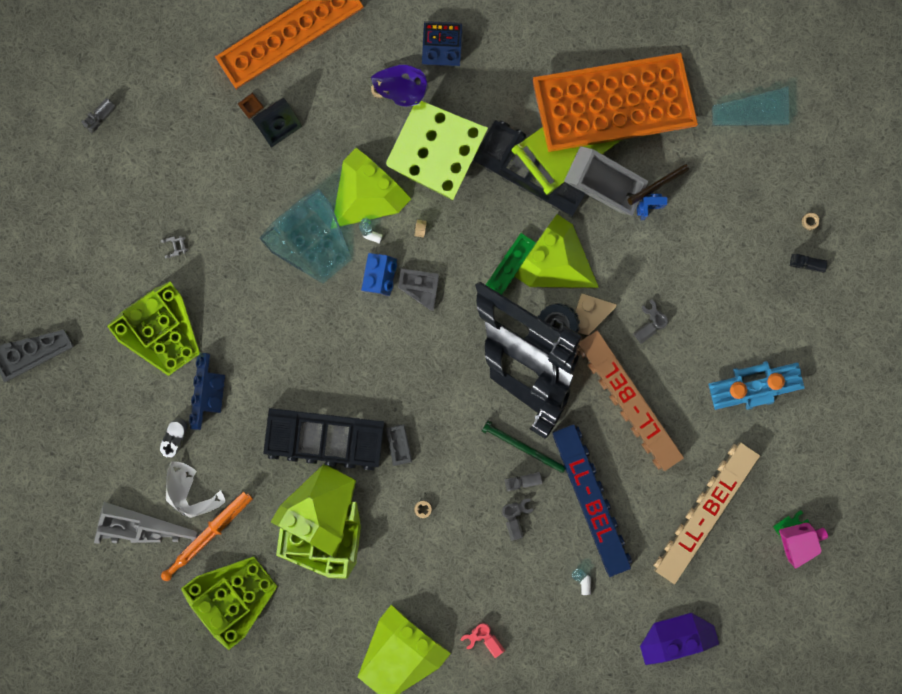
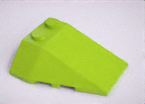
[276,502,361,579]
[358,605,451,694]

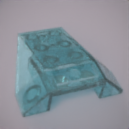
[259,189,352,284]

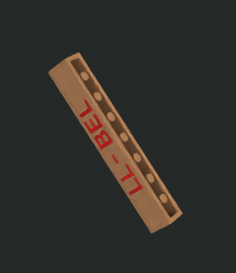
[578,330,684,471]

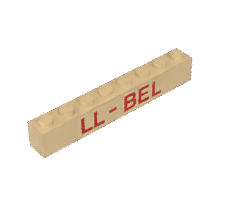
[653,443,760,584]

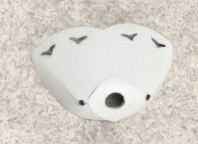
[166,462,225,518]

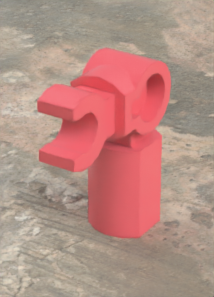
[460,623,505,658]

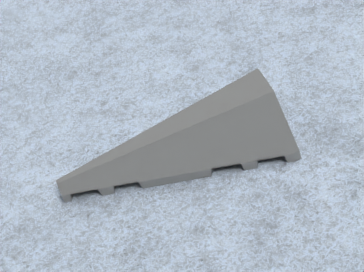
[94,502,197,543]

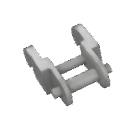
[161,236,189,259]

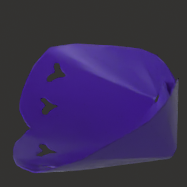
[371,65,429,107]

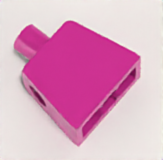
[779,523,828,569]

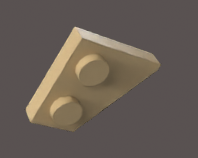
[575,293,616,336]

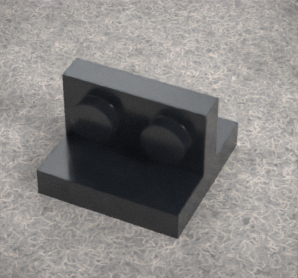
[252,98,303,148]

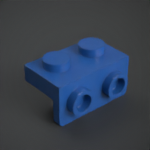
[637,194,667,220]
[361,253,397,296]

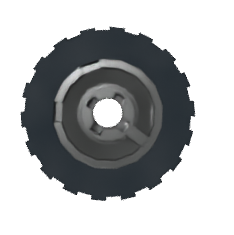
[538,303,580,333]

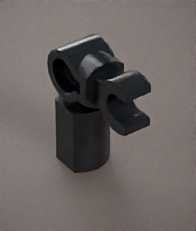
[789,254,827,273]

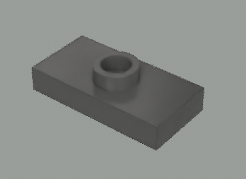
[386,424,412,466]

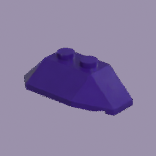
[640,613,719,665]

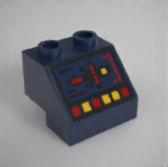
[422,21,462,66]

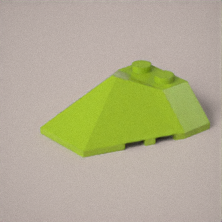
[271,464,356,557]

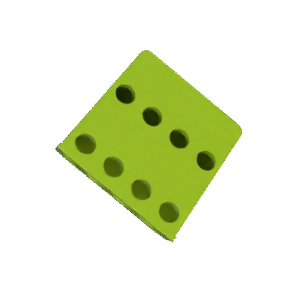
[386,101,488,201]

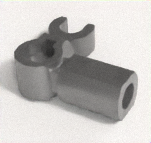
[81,98,116,133]
[633,299,668,344]
[504,472,542,491]
[502,499,533,541]

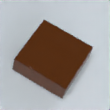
[238,92,264,119]

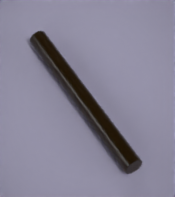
[627,164,689,205]

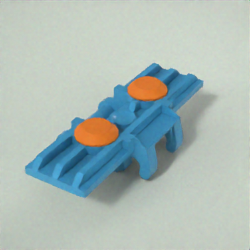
[708,361,805,410]

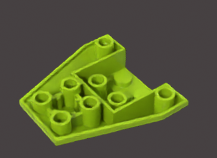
[107,281,200,376]
[181,557,277,650]

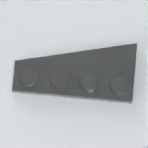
[0,330,74,382]

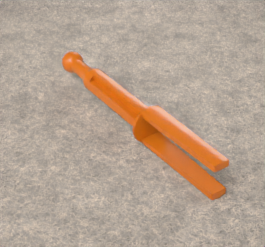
[161,492,253,581]

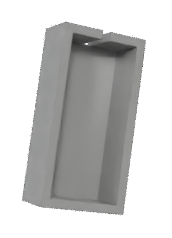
[564,146,648,216]

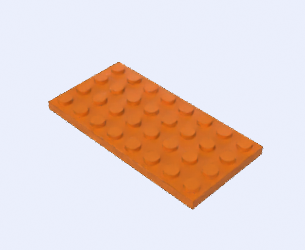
[532,53,698,152]

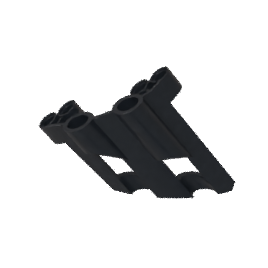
[475,282,582,439]

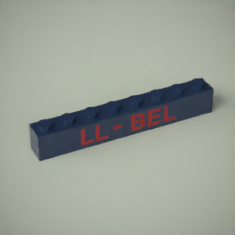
[552,424,632,577]

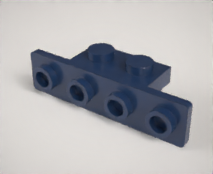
[189,353,225,430]

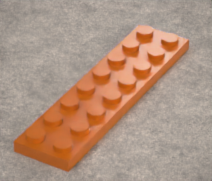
[215,0,364,90]

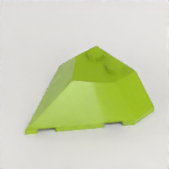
[331,148,411,229]
[514,214,599,288]

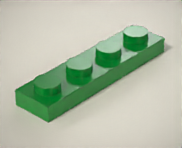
[486,233,536,295]

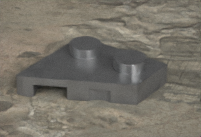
[398,268,439,311]

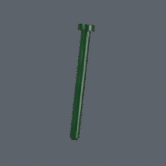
[481,420,566,473]

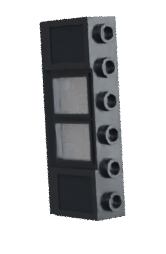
[472,120,586,218]
[263,408,384,471]

